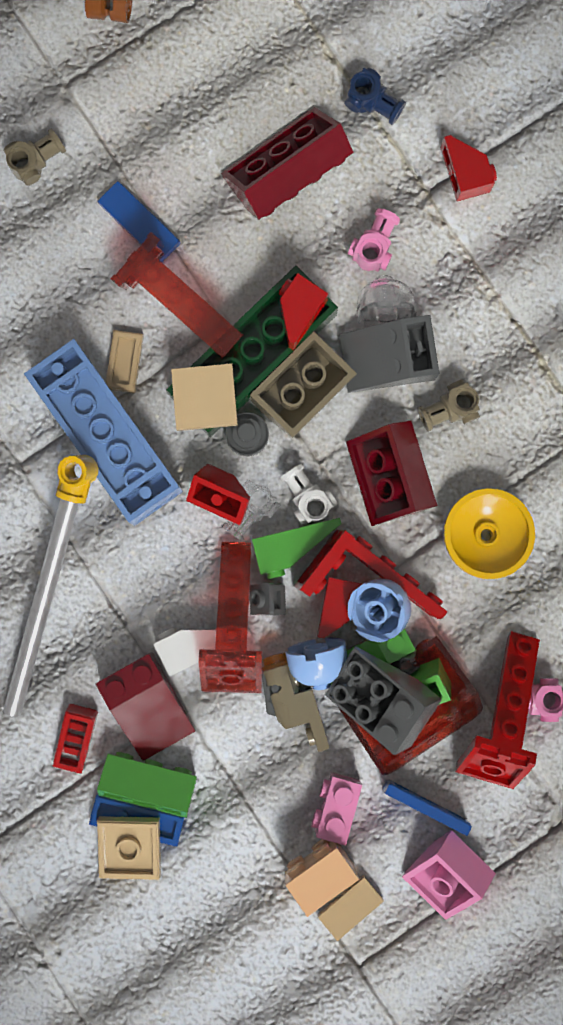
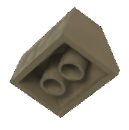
[250,332,357,438]

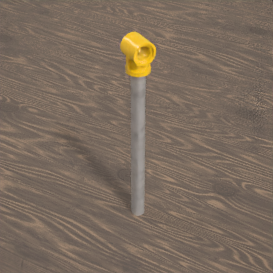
[3,455,99,717]

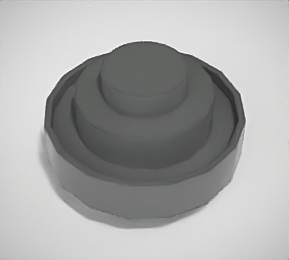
[225,412,269,457]

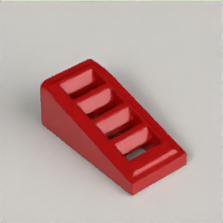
[52,704,98,774]

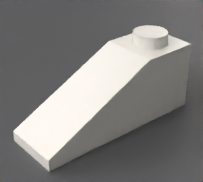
[153,627,252,677]

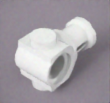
[280,464,338,527]

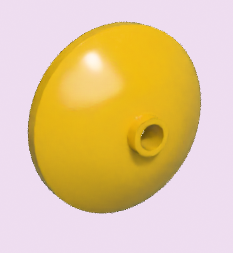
[444,488,535,579]

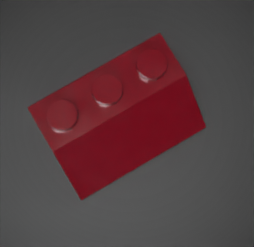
[346,421,438,526]

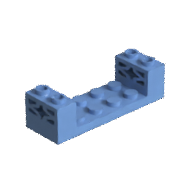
[24,339,183,526]

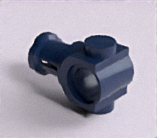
[344,68,406,125]

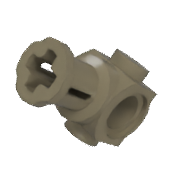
[3,128,66,186]
[417,379,480,432]

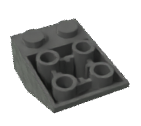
[339,315,440,393]
[325,647,442,755]

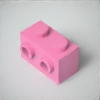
[311,772,362,846]

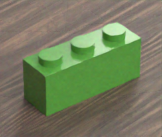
[97,752,197,818]

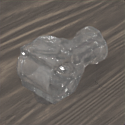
[221,479,281,542]

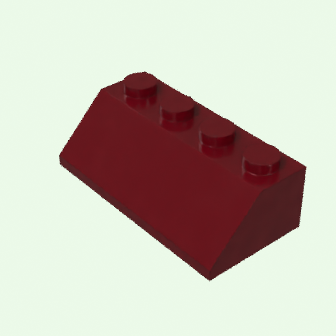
[221,107,354,220]

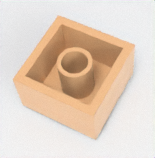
[285,839,359,917]

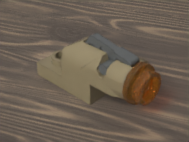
[261,652,330,752]

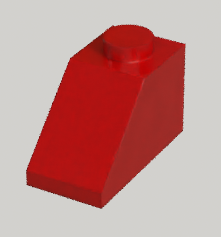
[440,135,497,202]
[279,274,328,351]
[186,463,251,525]
[317,578,362,639]

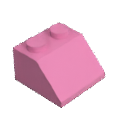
[402,830,496,920]

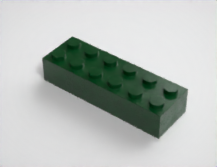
[166,265,338,438]

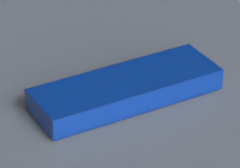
[97,181,181,264]
[382,779,472,836]
[89,793,185,847]

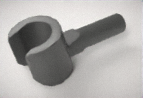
[390,652,420,675]

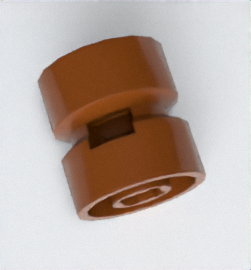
[85,0,132,23]

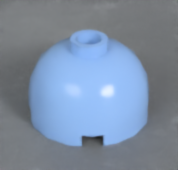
[348,578,411,642]
[286,637,347,690]

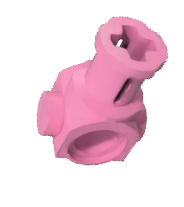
[348,208,400,272]
[528,678,563,722]

